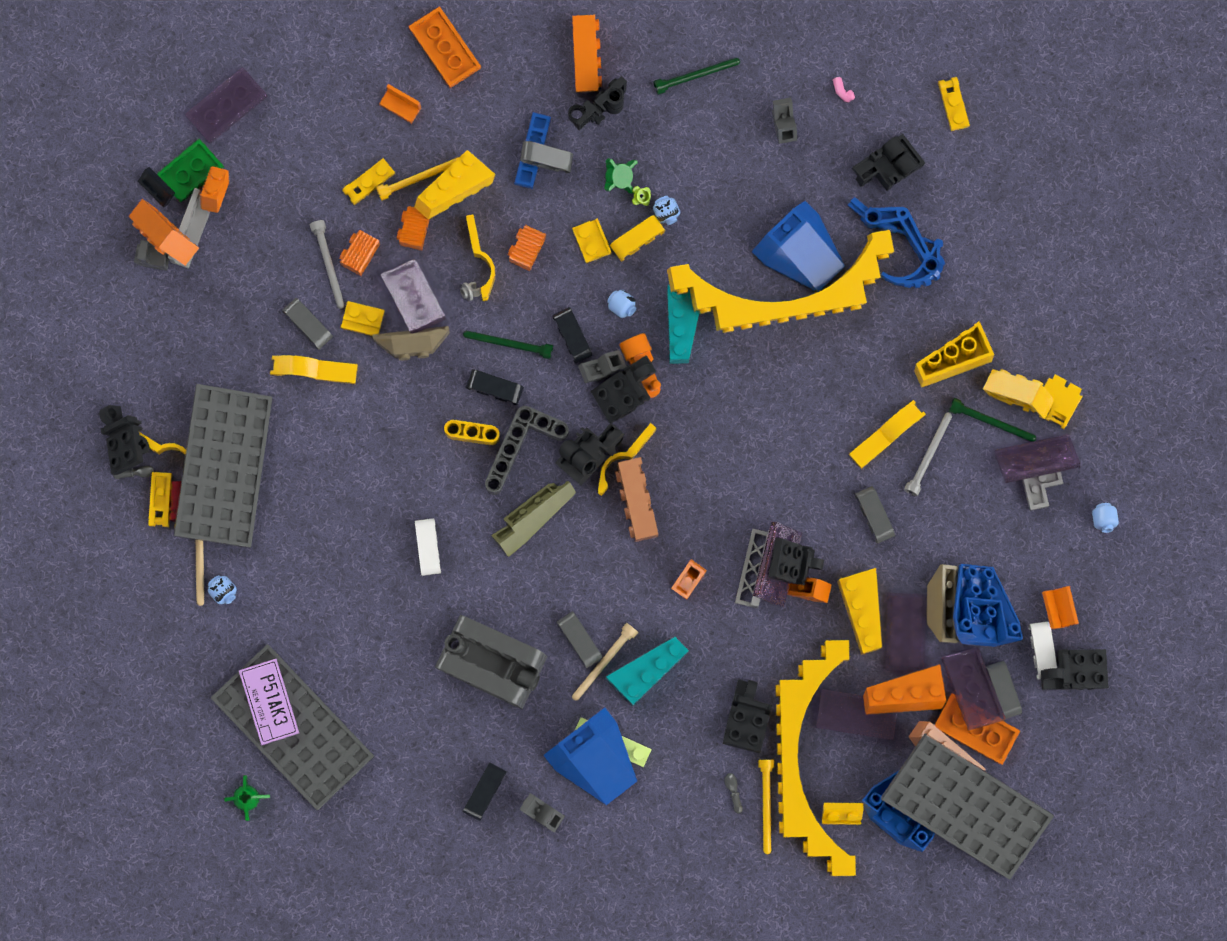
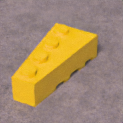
[414,150,496,219]
[914,321,994,388]
[837,568,882,655]

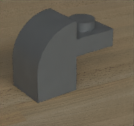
[772,98,797,144]
[134,240,169,271]
[578,350,626,383]
[520,793,565,833]

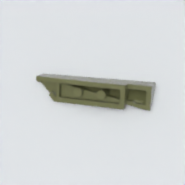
[491,481,576,557]

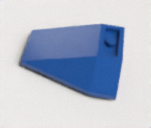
[752,201,845,292]
[953,564,1023,647]
[544,708,637,805]
[861,771,935,852]

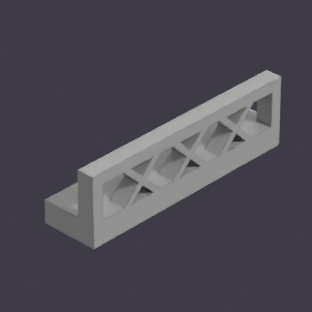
[168,188,211,269]
[735,529,776,608]

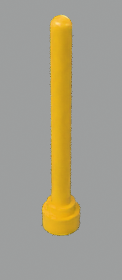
[376,157,459,201]
[758,760,774,854]

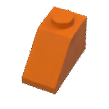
[784,577,832,603]

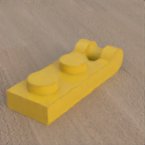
[938,77,970,131]
[342,158,395,205]
[149,472,172,527]

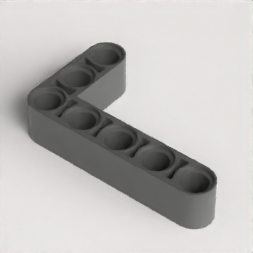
[485,406,569,495]

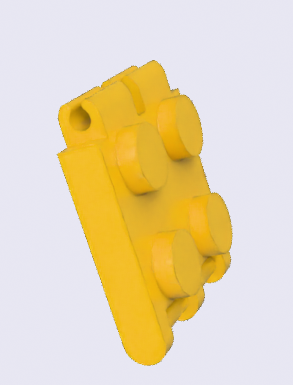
[1031,374,1083,429]

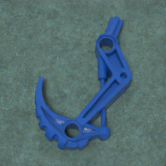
[847,197,945,288]

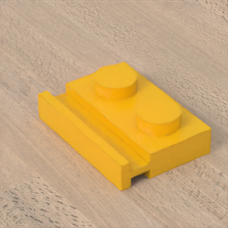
[572,218,612,263]
[341,301,385,336]
[822,803,863,825]

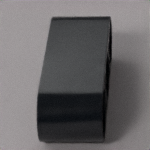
[552,307,593,364]
[465,369,524,405]
[463,762,507,821]

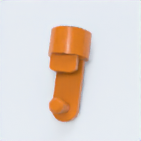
[619,333,661,398]

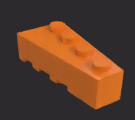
[863,664,946,714]

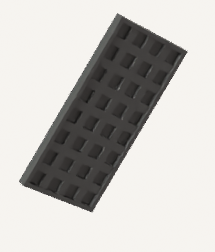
[173,384,272,548]
[211,644,375,811]
[881,733,1054,880]

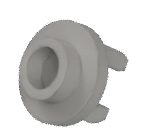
[460,282,481,301]

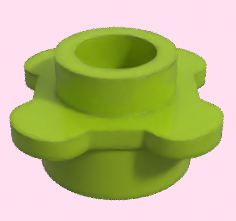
[632,186,651,206]

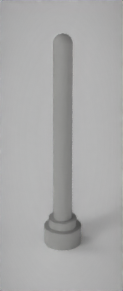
[310,220,344,309]
[904,412,952,496]

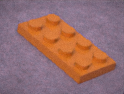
[409,6,481,88]
[934,693,1020,765]

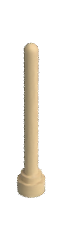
[195,540,204,606]
[572,623,638,700]

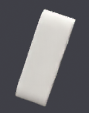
[415,518,441,576]
[1029,622,1057,679]

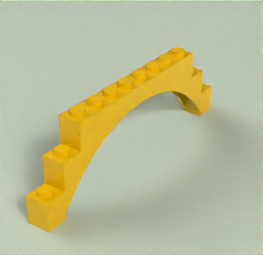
[667,230,894,333]
[775,640,856,876]

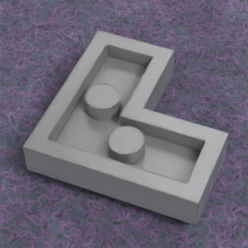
[1021,465,1063,511]

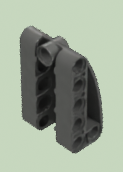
[435,615,548,709]

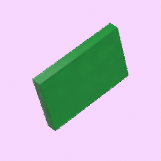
[157,138,224,203]

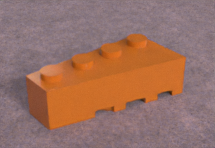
[572,15,602,93]
[129,198,199,266]

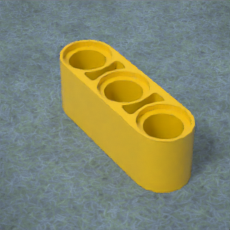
[610,215,666,261]
[444,420,500,445]

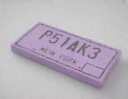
[239,659,299,745]

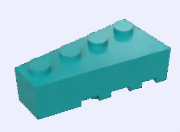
[667,285,700,364]
[606,637,689,706]

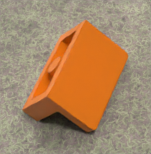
[379,84,421,124]
[1042,586,1079,629]

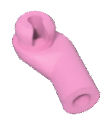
[833,77,855,102]

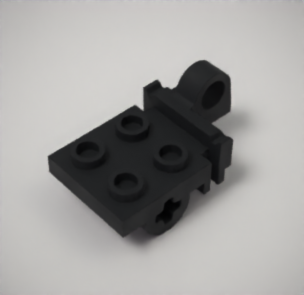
[568,76,627,131]
[851,134,925,191]
[591,355,657,423]
[99,405,149,475]
[556,423,625,486]
[768,538,824,585]
[1041,649,1109,690]
[722,679,772,754]

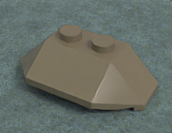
[373,326,450,361]
[927,564,959,643]

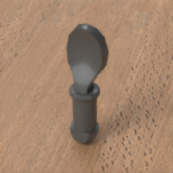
[113,466,154,479]
[725,773,743,814]

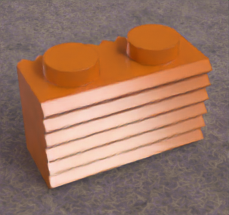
[200,166,229,213]
[397,206,430,250]
[508,225,546,271]
[339,230,380,276]

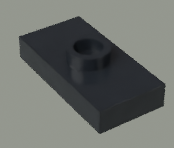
[138,167,175,207]

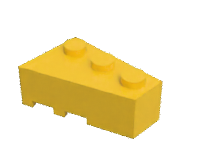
[983,369,1055,419]

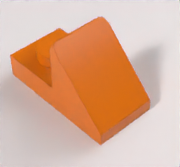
[671,559,707,600]

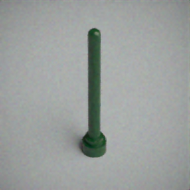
[653,58,740,95]
[463,331,554,360]
[948,398,1036,442]

